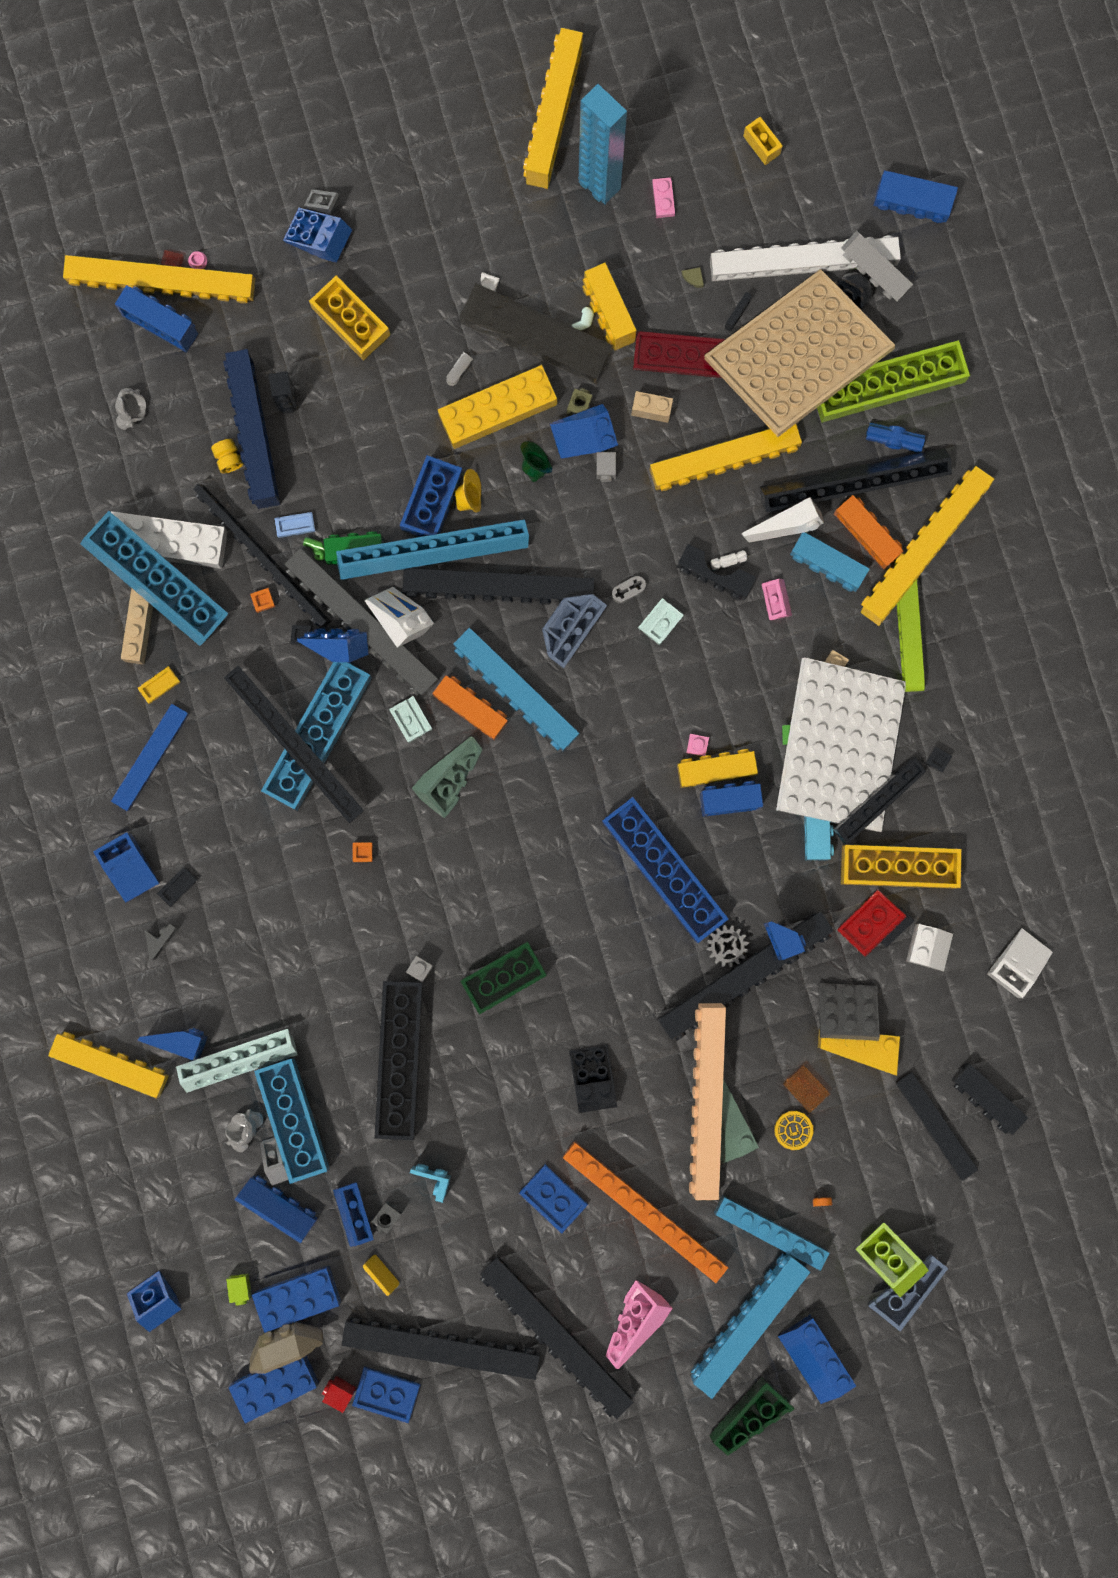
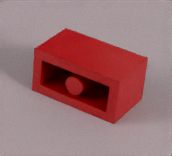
[322,1376,356,1413]

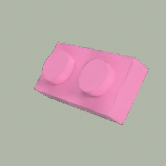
[652,178,675,218]

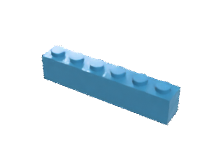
[714,1195,829,1271]

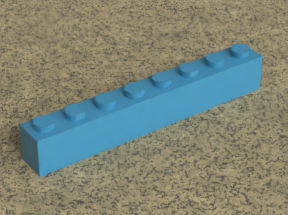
[454,628,579,752]

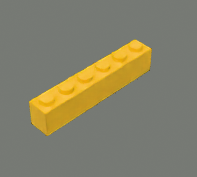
[48,1031,169,1098]

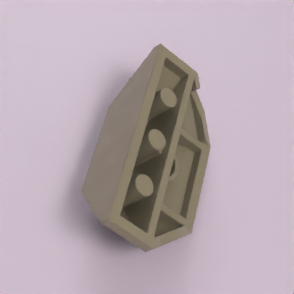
[249,1322,323,1374]

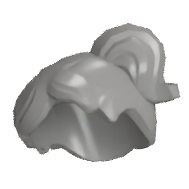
[115,388,146,430]
[225,1109,264,1152]

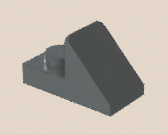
[304,189,339,216]
[145,924,179,960]

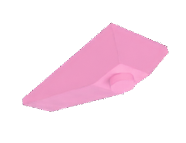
[606,1281,673,1369]

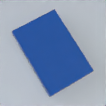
[519,1164,588,1234]
[352,1366,420,1423]

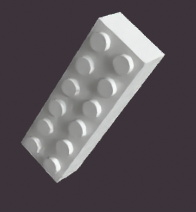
[111,511,228,569]

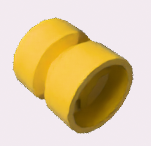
[211,439,244,474]

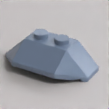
[542,594,607,668]

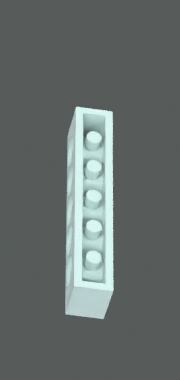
[176,1029,298,1093]

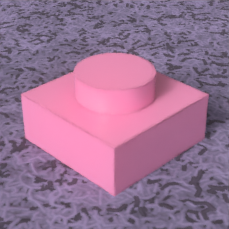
[686,734,709,756]

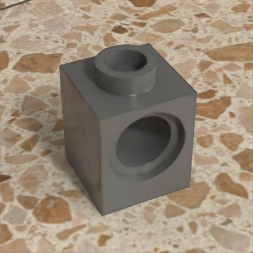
[372,1201,403,1233]

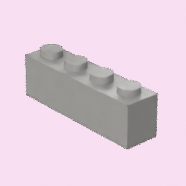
[841,230,913,301]

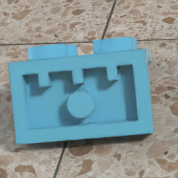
[410,1164,451,1203]

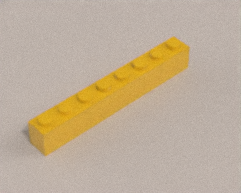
[649,424,802,491]

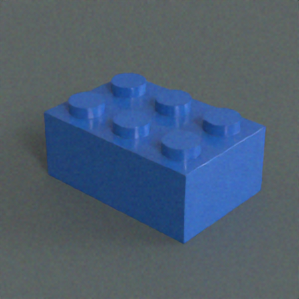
[700,781,763,817]

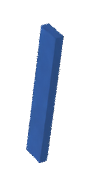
[111,704,189,811]

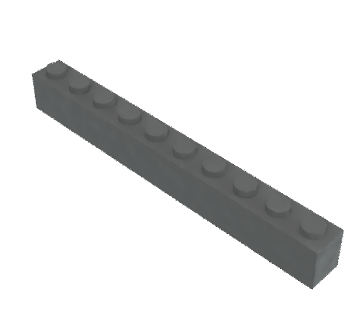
[284,548,438,697]

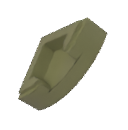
[682,268,704,288]

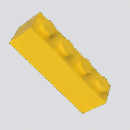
[677,749,758,788]

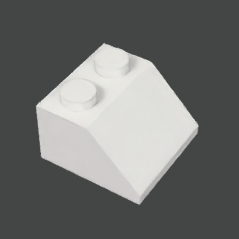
[906,924,953,971]

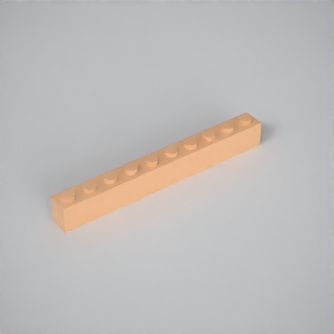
[689,1003,726,1200]

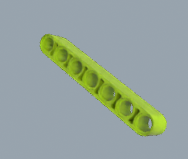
[894,563,925,692]

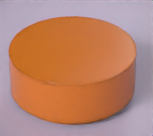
[812,1197,833,1207]

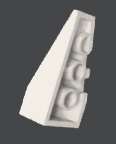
[742,498,824,543]

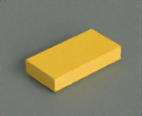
[138,666,180,704]

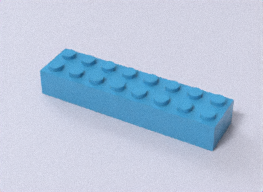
[80,511,228,646]
[261,662,372,811]
[691,1253,810,1399]

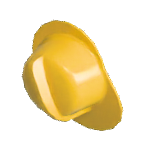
[455,469,481,513]

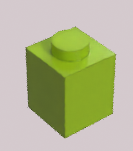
[226,1273,252,1305]

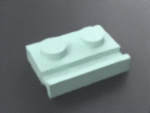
[638,598,684,645]
[389,696,432,743]

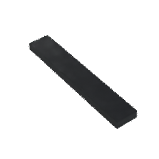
[833,757,926,845]
[895,1072,978,1181]

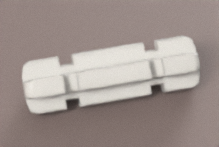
[710,551,747,570]

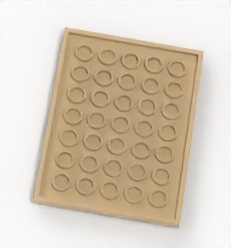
[705,269,895,437]

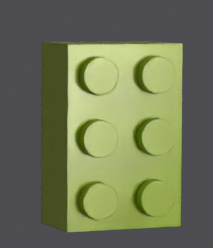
[856,1223,929,1297]

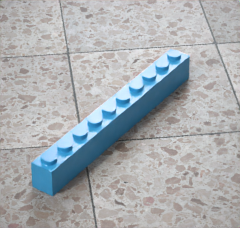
[336,520,529,580]

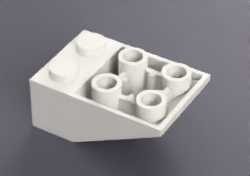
[987,928,1053,998]

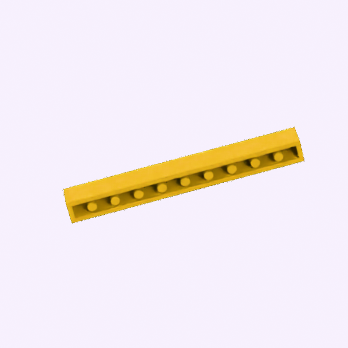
[63,255,255,303]
[861,466,994,626]

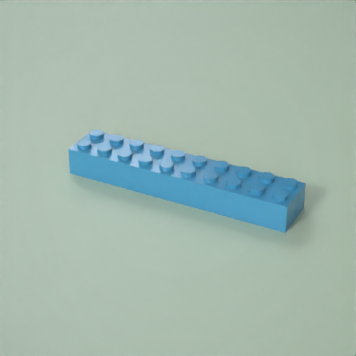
[578,84,627,204]

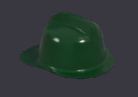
[520,441,553,482]

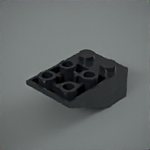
[569,1045,617,1113]

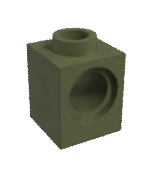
[567,388,592,416]

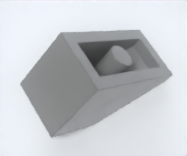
[260,1137,288,1185]

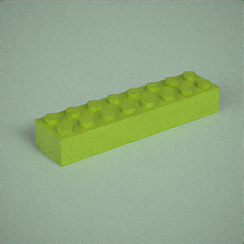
[817,340,970,423]

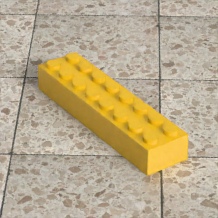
[523,28,583,189]

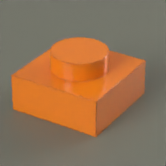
[250,588,275,613]
[353,842,373,862]

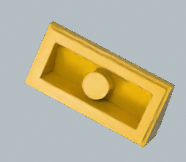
[363,1255,400,1296]

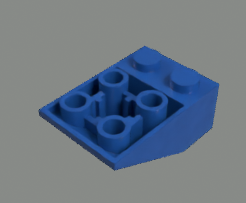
[283,208,352,262]
[297,628,369,662]
[93,832,160,903]

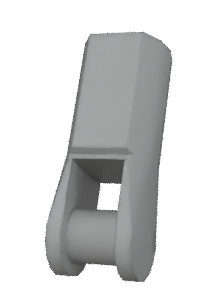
[446,352,473,386]

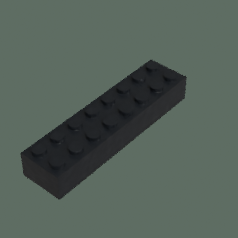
[374,981,423,1141]

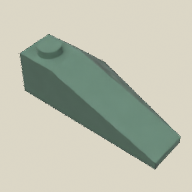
[412,736,482,818]
[720,1079,759,1163]

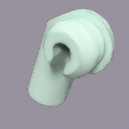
[572,307,594,333]

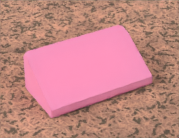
[762,579,792,620]

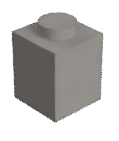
[596,452,616,482]
[406,956,434,982]

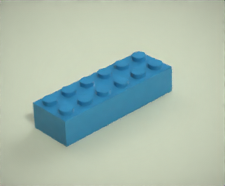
[254,1058,330,1184]

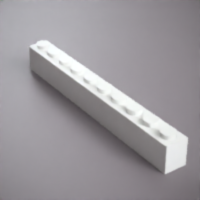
[710,235,901,281]

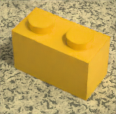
[743,117,782,165]

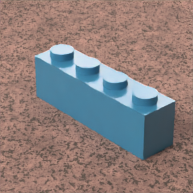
[790,532,869,592]

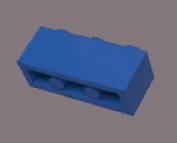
[333,1183,374,1247]

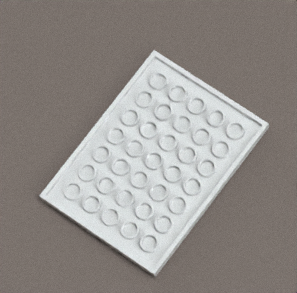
[776,658,905,832]

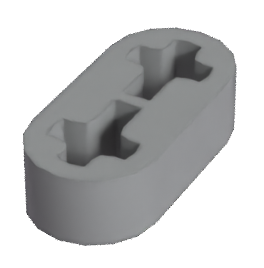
[612,576,646,603]

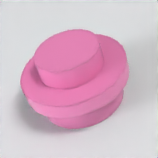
[188,251,207,269]

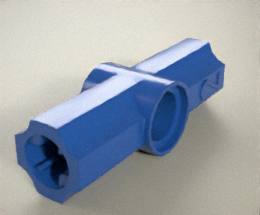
[866,423,925,453]

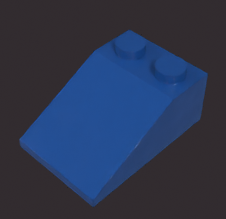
[550,404,618,459]
[138,1028,208,1060]

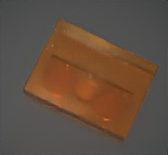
[783,1065,830,1113]

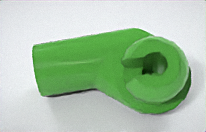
[303,537,325,561]

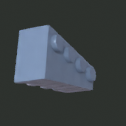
[868,1254,948,1331]

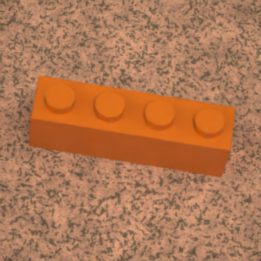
[834,495,904,569]
[432,676,508,741]

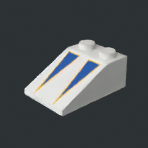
[365,587,434,648]

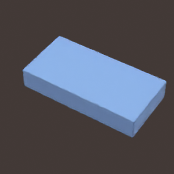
[274,512,316,538]

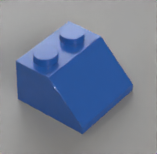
[764,921,806,960]
[127,1271,181,1332]

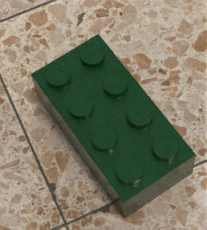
[460,942,547,1015]

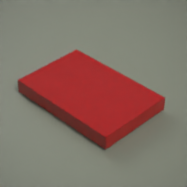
[837,890,906,957]

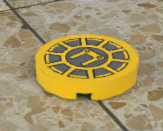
[774,1111,813,1150]

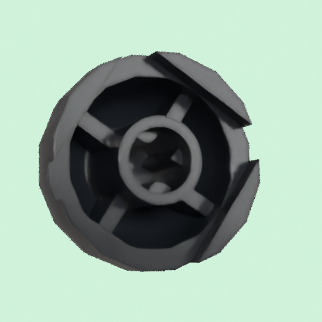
[835,272,872,310]

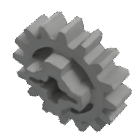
[706,925,749,967]

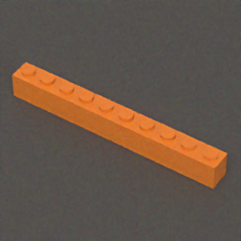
[563,1141,728,1283]

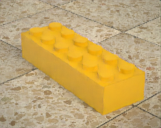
[438,365,557,449]
[841,845,961,889]

